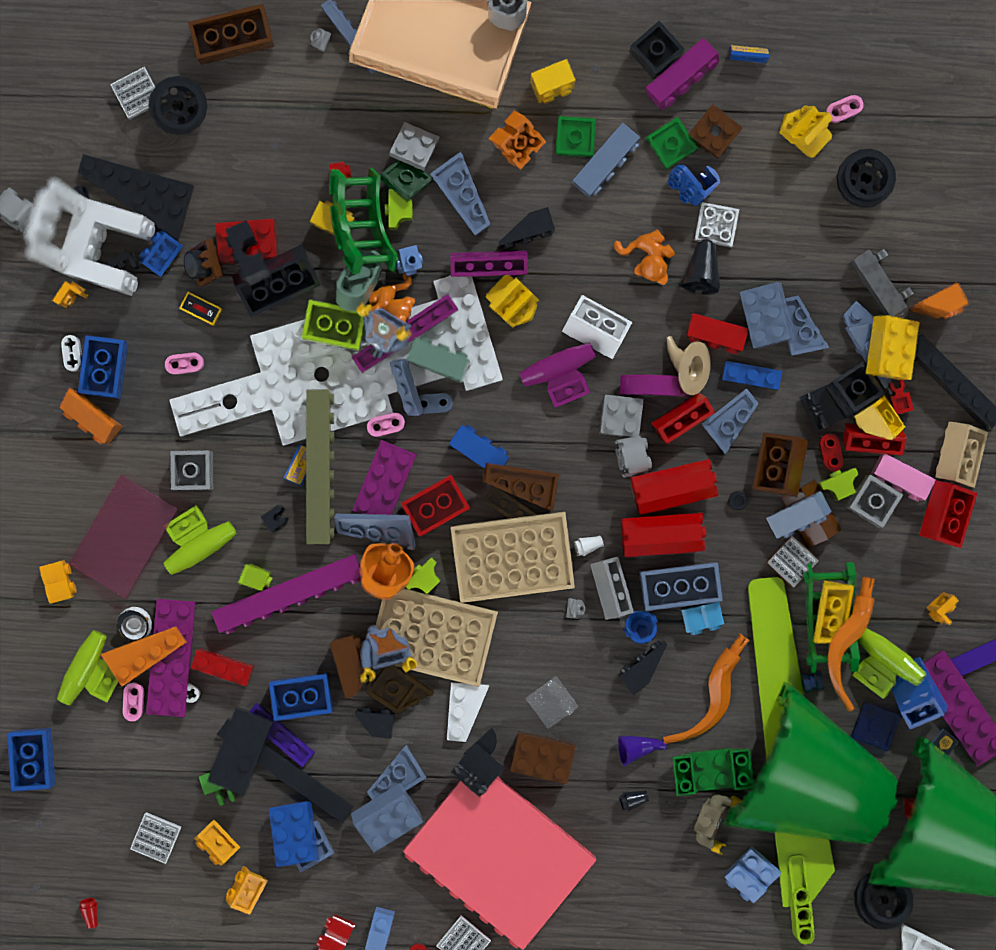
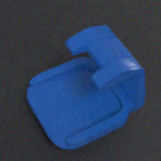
[667,165,720,207]

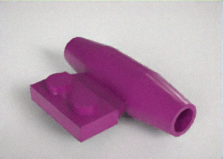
[520,343,596,408]

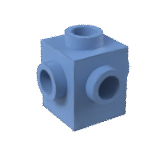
[395,245,423,276]

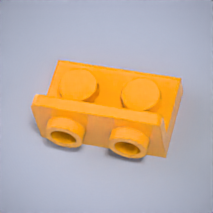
[52,281,88,308]
[926,592,958,625]
[194,820,240,866]
[226,866,268,915]

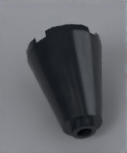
[682,239,720,295]

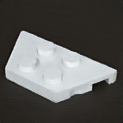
[901,924,954,950]

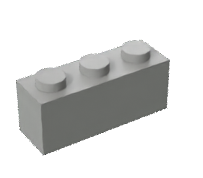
[590,557,634,620]

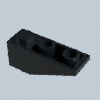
[499,207,555,250]
[618,640,668,695]

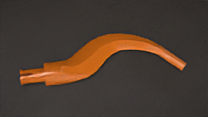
[828,577,875,712]
[663,633,750,744]

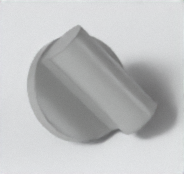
[310,28,331,52]
[566,598,585,619]

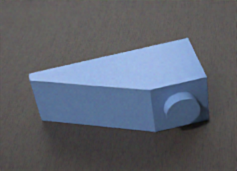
[365,907,395,950]

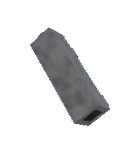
[850,249,914,318]

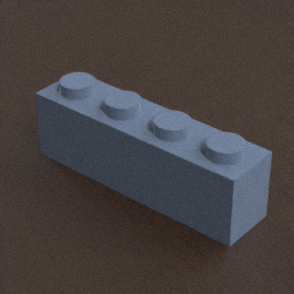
[572,123,640,198]

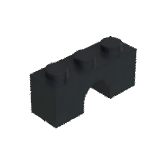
[225,220,271,286]

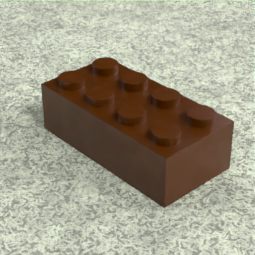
[188,4,275,65]

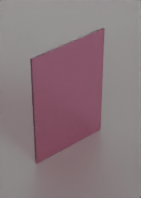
[69,475,177,599]

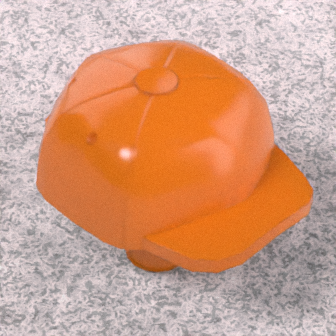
[360,543,414,599]

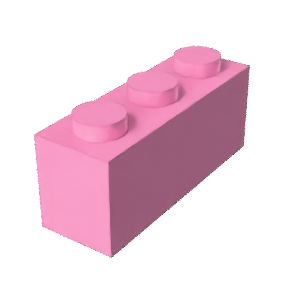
[871,454,935,502]

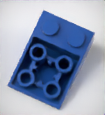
[892,657,948,729]

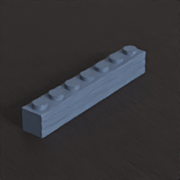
[321,0,376,74]

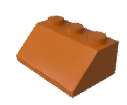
[910,283,969,320]
[60,388,123,444]

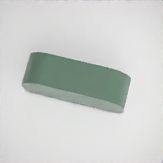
[336,248,382,311]

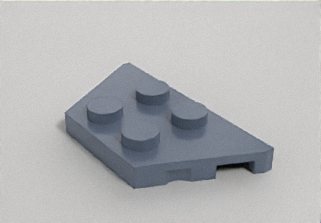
[845,323,891,389]

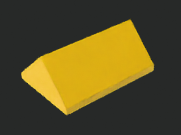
[814,580,854,643]

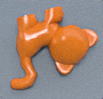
[614,229,676,285]
[369,273,415,323]

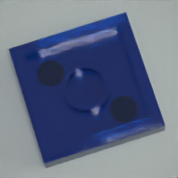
[851,701,901,751]

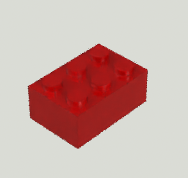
[216,219,279,265]
[401,475,470,537]
[919,480,978,548]

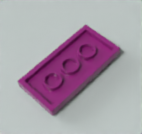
[352,440,417,515]

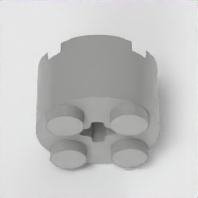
[488,0,527,31]
[0,187,34,232]
[615,436,652,478]

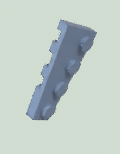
[430,152,491,236]
[334,514,416,550]

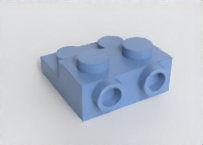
[725,846,781,903]

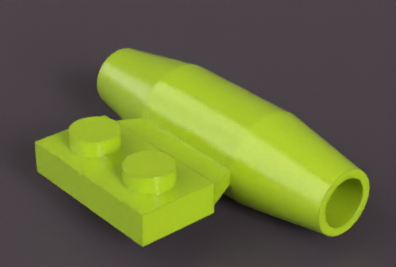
[163,505,237,575]
[853,628,926,699]
[57,630,118,705]

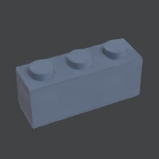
[766,491,831,538]

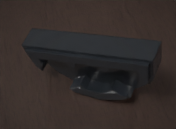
[464,728,497,755]

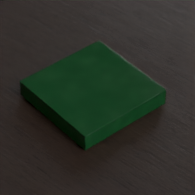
[380,160,433,202]

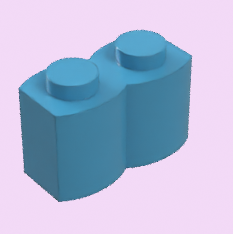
[681,602,724,635]

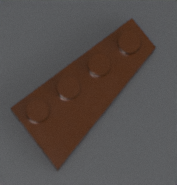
[482,463,559,511]

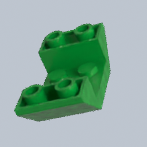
[672,748,754,796]

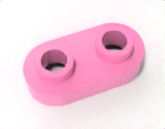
[826,95,864,123]
[165,353,204,375]
[367,413,405,437]
[123,682,144,721]

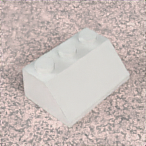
[562,295,632,359]

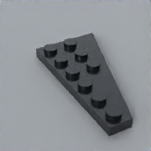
[78,154,194,241]

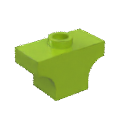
[385,189,413,230]
[817,468,859,501]
[406,557,441,594]

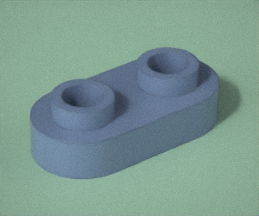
[419,393,453,414]

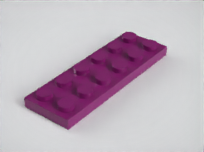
[146,599,196,717]
[923,650,996,767]

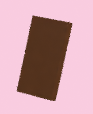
[781,479,841,548]

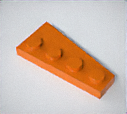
[100,626,187,686]

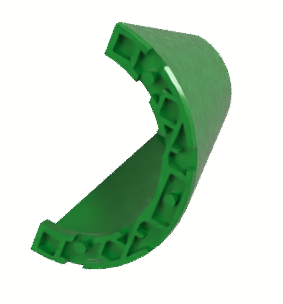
[723,682,898,844]
[869,736,996,897]

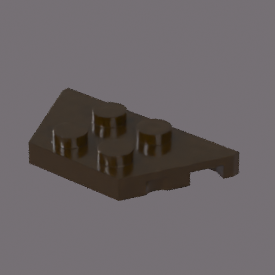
[366,664,434,714]

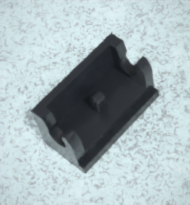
[261,505,289,533]

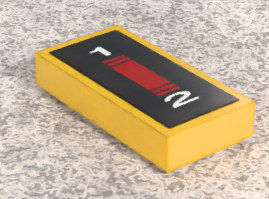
[179,292,223,326]

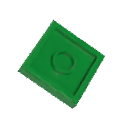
[555,116,596,158]
[646,117,699,170]

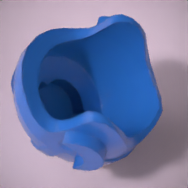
[623,611,658,644]

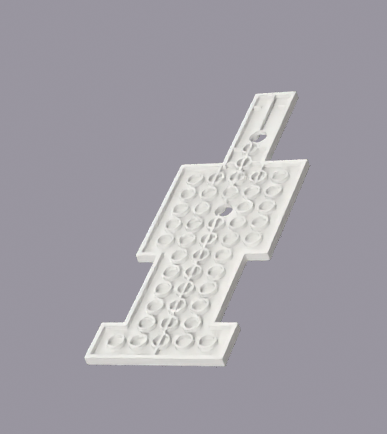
[169,276,503,446]

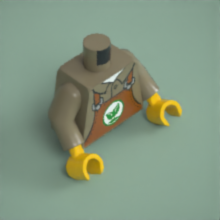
[694,795,743,855]

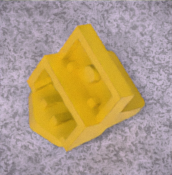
[779,106,833,158]
[486,275,540,328]

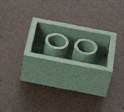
[406,336,470,384]

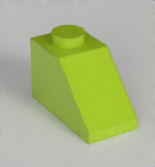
[238,564,273,591]

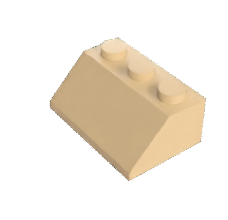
[935,422,988,488]

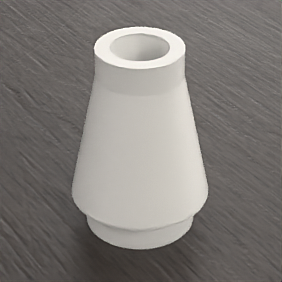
[574,536,604,556]

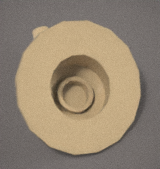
[667,336,711,395]

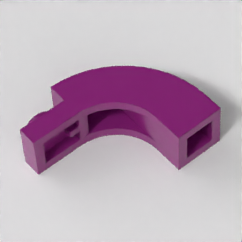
[620,375,688,398]

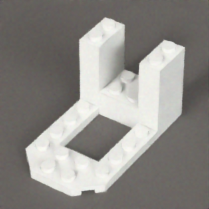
[26,180,155,296]

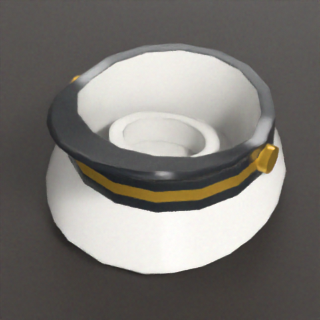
[117,607,152,641]

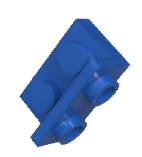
[139,230,183,277]

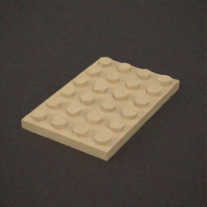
[451,512,575,603]
[376,588,498,687]

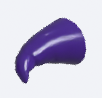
[618,736,667,766]

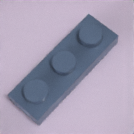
[389,359,424,416]

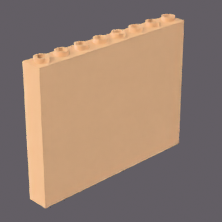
[349,0,532,108]

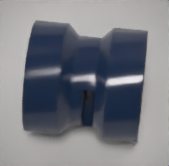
[801,671,824,693]

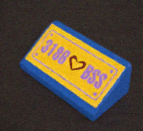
[729,45,770,63]
[283,444,306,487]

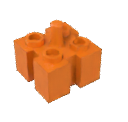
[488,110,546,170]

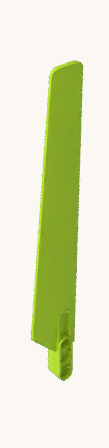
[748,577,835,944]

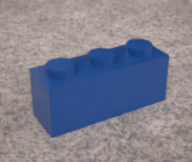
[449,424,509,469]

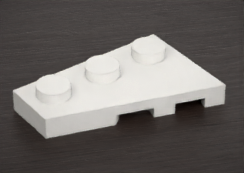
[447,682,489,742]

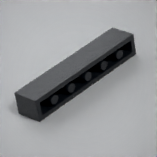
[914,334,996,430]

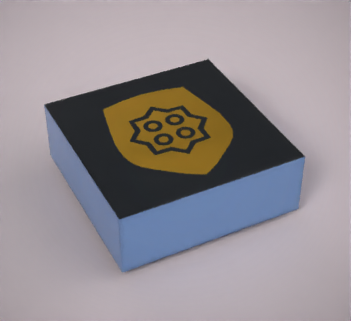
[932,729,959,755]

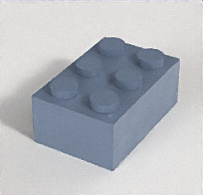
[740,282,795,348]
[351,783,423,852]

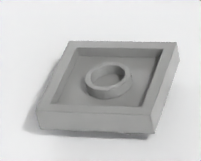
[389,122,439,171]

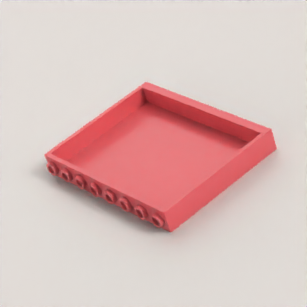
[403,777,597,950]

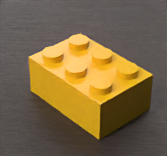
[866,316,919,380]

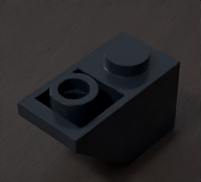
[355,707,395,739]

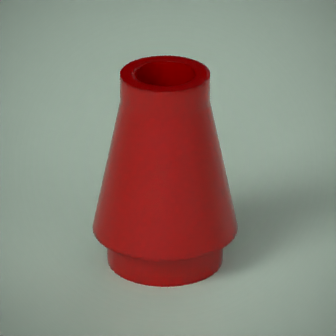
[78,898,98,929]

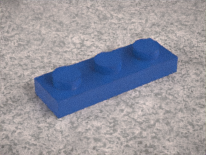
[722,361,782,390]

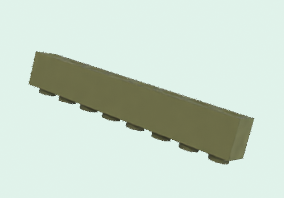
[306,389,335,544]

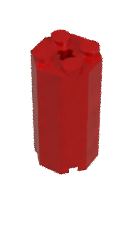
[630,459,719,515]
[621,513,706,557]

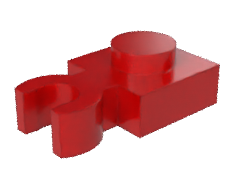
[889,380,914,415]

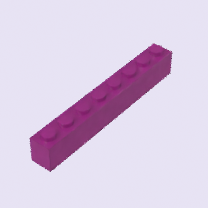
[211,554,361,635]

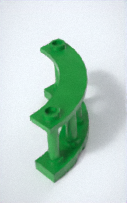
[329,168,398,274]
[803,562,860,673]

